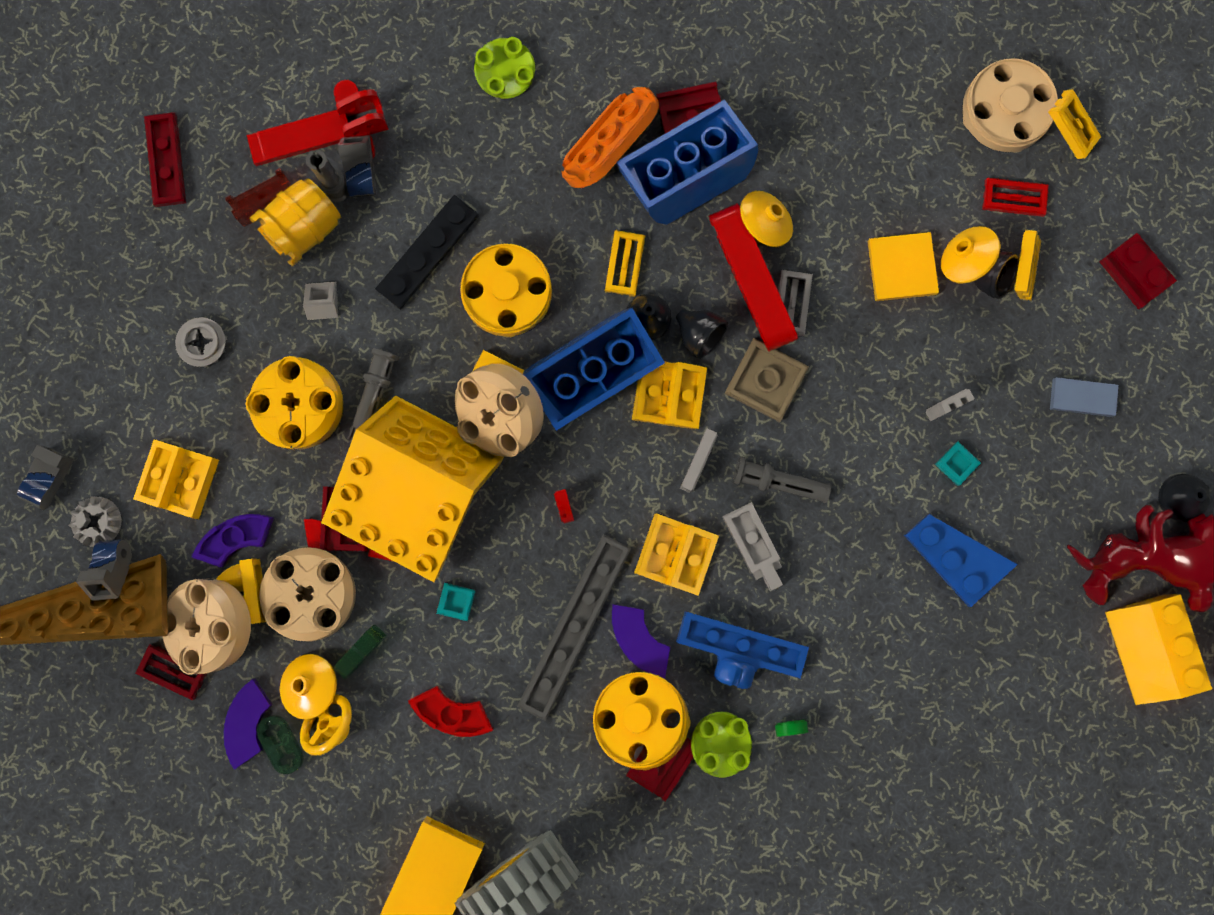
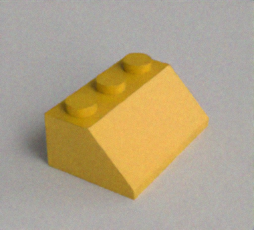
[1105,594,1212,705]

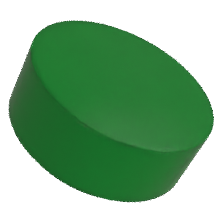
[775,719,809,737]

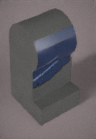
[338,135,376,198]
[17,445,75,510]
[76,540,132,600]

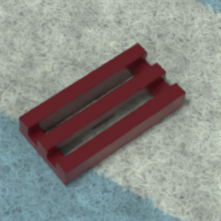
[135,644,207,700]

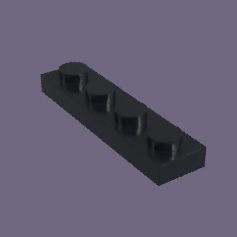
[375,195,479,310]

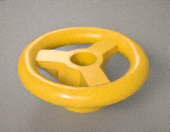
[300,694,352,756]

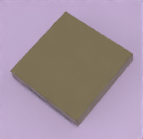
[724,338,809,422]

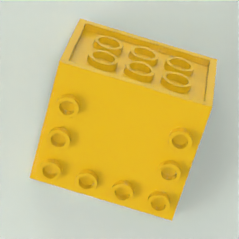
[321,396,504,582]

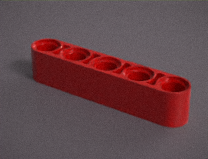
[708,203,798,352]

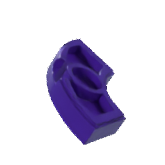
[191,514,274,568]
[612,604,670,679]
[224,678,272,770]

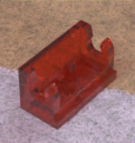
[225,168,291,227]

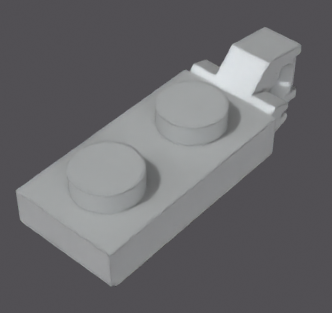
[722,502,783,591]

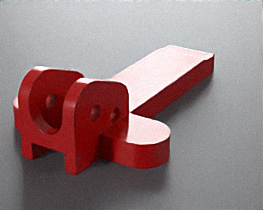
[246,80,389,166]

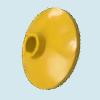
[740,191,793,247]
[941,226,1001,284]
[280,654,337,719]

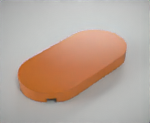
[561,87,659,188]

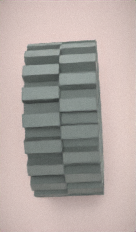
[455,830,580,915]

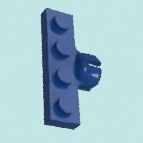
[676,611,809,689]

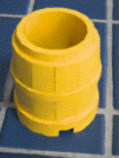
[250,178,341,266]

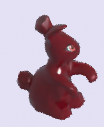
[1067,505,1214,612]

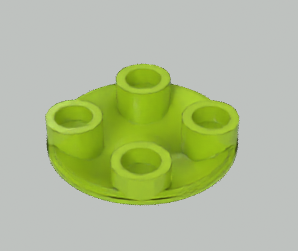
[474,37,535,99]
[691,712,752,778]

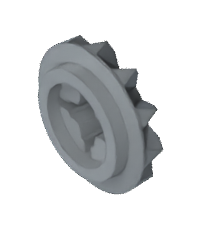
[175,317,227,367]
[68,496,122,547]

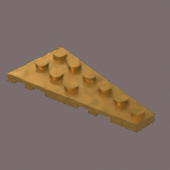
[0,554,168,645]

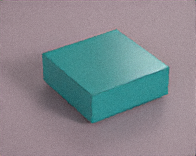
[935,441,981,486]
[436,583,476,621]

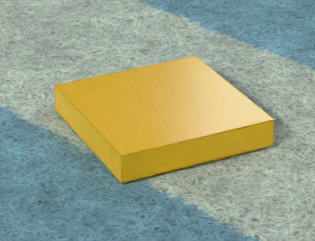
[867,232,939,301]

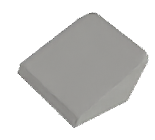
[303,282,338,320]

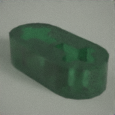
[333,624,387,680]
[257,715,304,774]

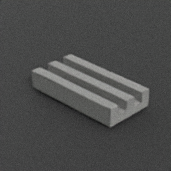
[778,270,813,336]
[926,389,975,421]
[680,428,718,493]

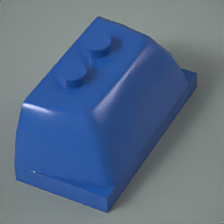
[617,99,758,225]
[523,308,665,431]

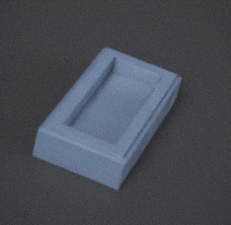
[1050,377,1119,417]

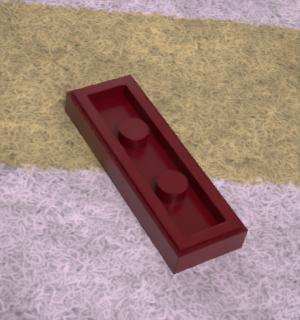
[144,112,186,207]

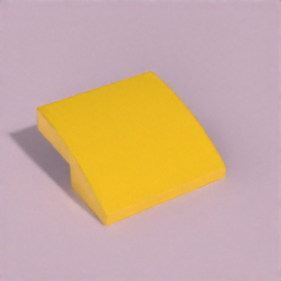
[632,361,707,429]
[133,439,219,520]
[634,514,719,596]

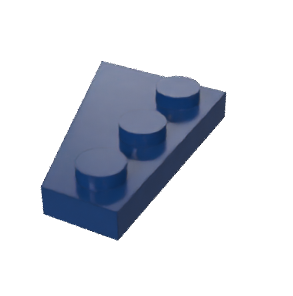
[904,514,1017,607]

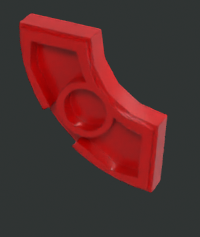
[408,686,494,737]

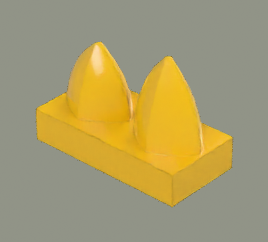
[216,558,266,624]

